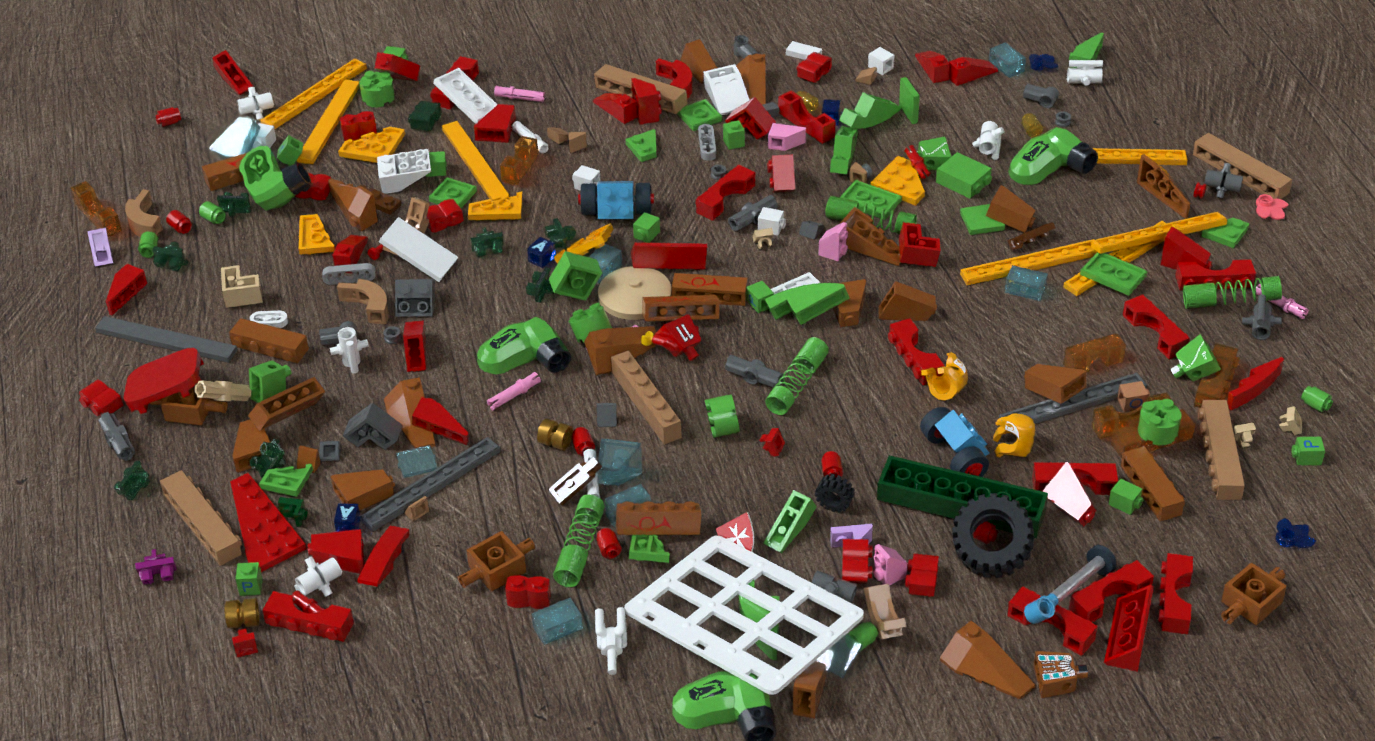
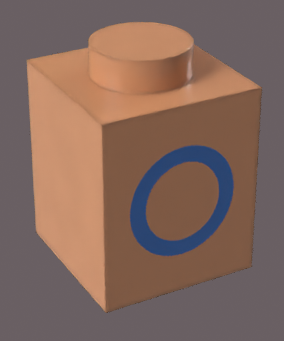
[1117,381,1150,412]

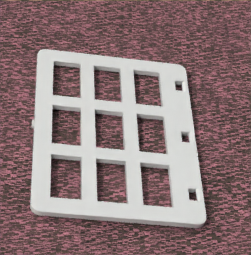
[625,536,864,695]

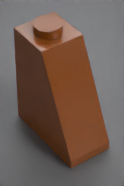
[680,39,717,84]
[986,185,1036,233]
[833,279,866,327]
[879,281,937,321]
[1024,364,1086,404]
[232,419,275,473]
[330,469,395,515]
[793,661,827,719]

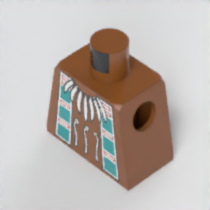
[1033,651,1088,698]

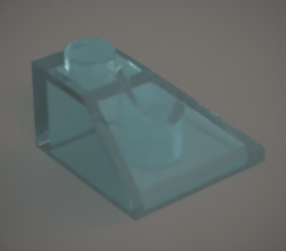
[598,438,643,486]

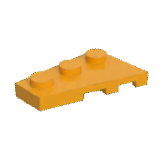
[468,192,523,221]
[299,214,335,255]

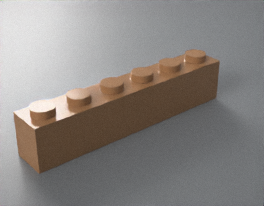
[594,64,687,114]
[1193,133,1293,199]
[611,351,682,445]
[1198,400,1245,500]
[160,470,242,566]

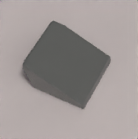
[762,102,779,117]
[799,220,824,239]
[597,403,617,427]
[320,441,341,462]

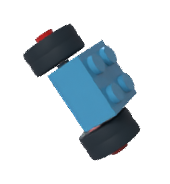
[578,181,654,219]
[920,407,989,477]

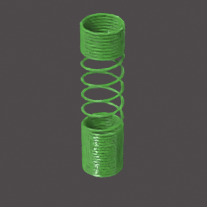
[825,196,917,234]
[1183,276,1282,309]
[765,337,829,415]
[553,494,605,587]

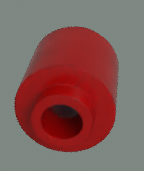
[155,107,181,127]
[166,210,192,234]
[571,427,595,456]
[821,451,843,478]
[973,521,998,544]
[596,528,622,559]

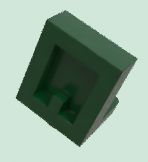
[278,497,308,527]

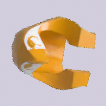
[921,352,968,400]
[993,413,1036,458]

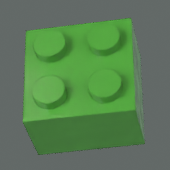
[549,251,602,301]

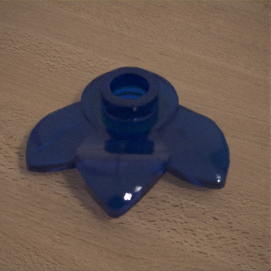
[1029,54,1059,70]
[1275,518,1316,548]

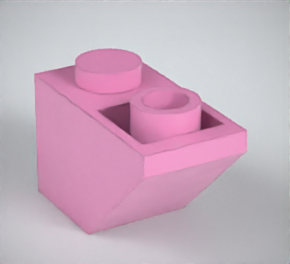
[768,123,806,151]
[819,222,848,261]
[873,544,907,586]

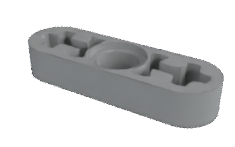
[698,124,716,161]
[322,263,375,285]

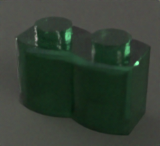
[408,100,442,131]

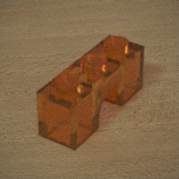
[500,136,539,185]
[1063,333,1126,373]

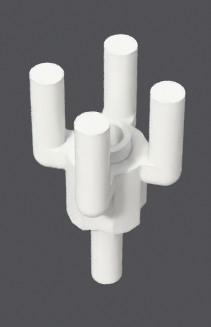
[595,607,627,675]

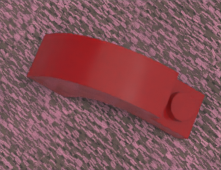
[656,58,693,99]

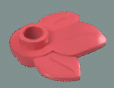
[1256,194,1288,220]

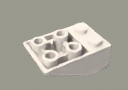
[704,64,749,115]
[377,149,431,194]

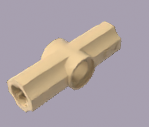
[195,381,251,402]

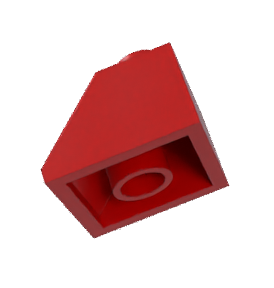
[631,78,662,125]

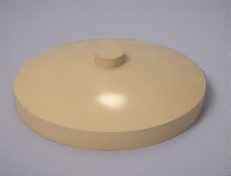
[598,266,672,320]

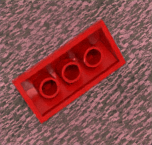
[631,242,707,269]
[1104,585,1154,672]

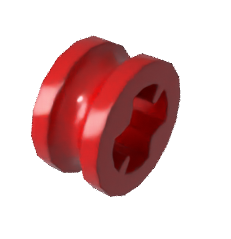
[1193,182,1207,199]

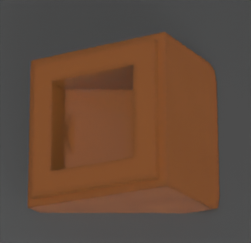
[297,445,321,473]

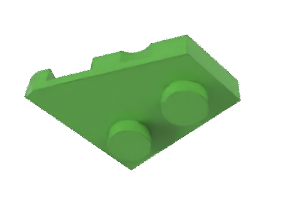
[625,129,656,162]
[1201,218,1249,248]
[259,464,313,497]
[629,535,670,563]

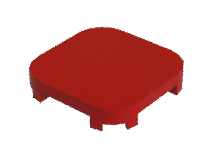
[124,348,204,414]

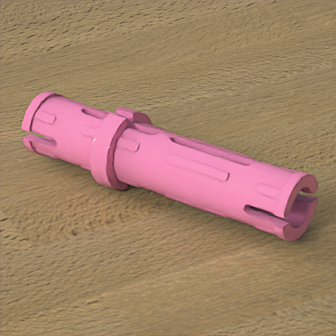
[494,86,545,102]
[1256,284,1309,319]
[487,372,541,410]

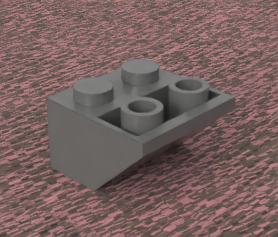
[395,279,435,317]

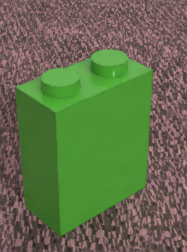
[936,152,992,199]

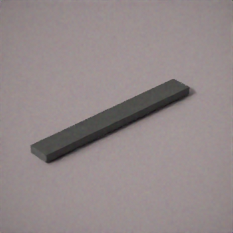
[95,316,238,363]
[999,373,1147,424]
[360,437,501,532]

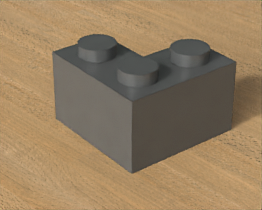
[343,402,403,450]

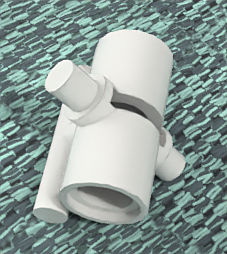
[1067,60,1103,86]
[237,87,274,120]
[973,121,1004,160]
[330,327,369,373]
[294,556,342,597]

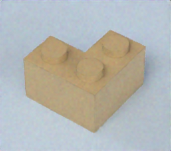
[221,265,263,308]

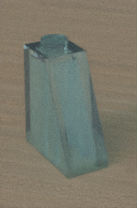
[210,116,261,158]

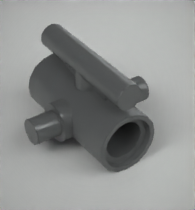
[1204,163,1243,199]
[1242,294,1282,340]
[807,570,858,605]

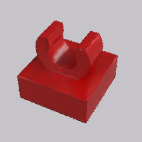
[759,428,785,456]
[232,628,258,657]

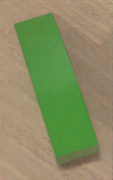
[839,92,901,128]
[830,126,858,174]
[764,283,850,325]
[738,579,779,660]

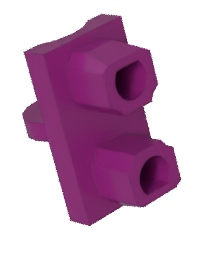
[135,549,177,585]

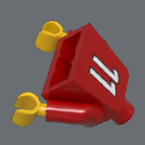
[641,314,701,361]

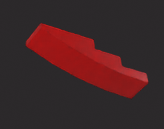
[1227,357,1284,411]
[358,525,409,587]

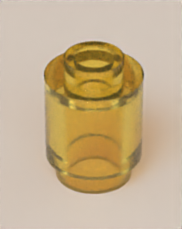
[796,91,819,113]
[1021,113,1043,137]

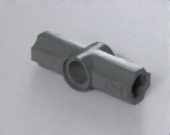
[728,195,778,231]
[725,355,783,388]
[98,412,135,461]

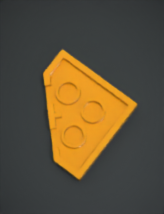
[338,127,405,163]
[871,156,925,206]
[554,223,614,264]

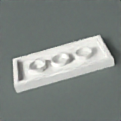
[433,68,498,124]
[379,217,458,282]

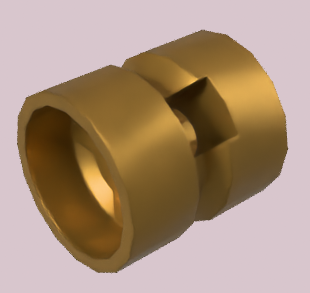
[537,418,573,451]
[225,598,260,629]

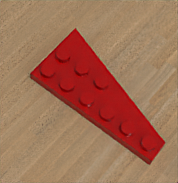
[230,473,307,572]

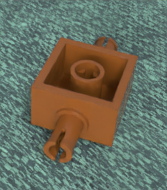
[150,387,228,425]
[457,531,535,592]
[1221,562,1287,625]

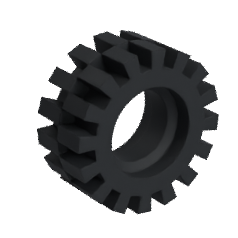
[815,474,855,513]

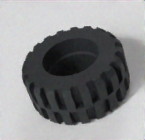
[952,493,1034,578]

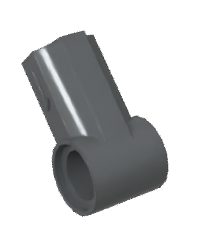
[733,35,759,59]
[1023,84,1059,108]
[319,321,358,345]

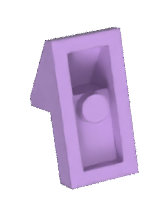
[87,228,113,267]
[830,524,873,548]

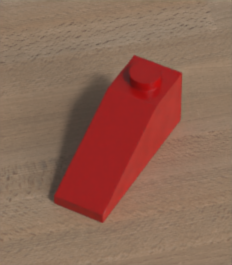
[212,50,253,96]
[915,51,950,83]
[949,57,998,86]
[593,93,637,124]
[332,235,368,273]
[106,264,148,316]
[412,396,469,445]

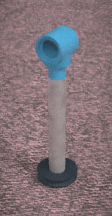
[1024,545,1117,624]

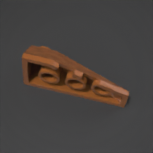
[736,54,766,104]
[1137,154,1190,219]
[328,179,378,231]
[840,207,900,266]
[584,326,657,376]
[384,377,436,450]
[940,621,1035,699]

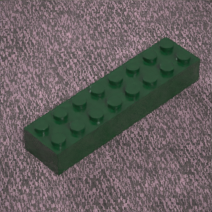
[877,455,1048,539]

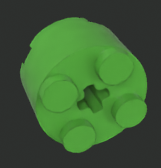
[359,71,395,107]
[569,303,612,343]
[705,394,740,438]
[1138,399,1182,445]

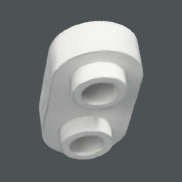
[250,311,288,328]

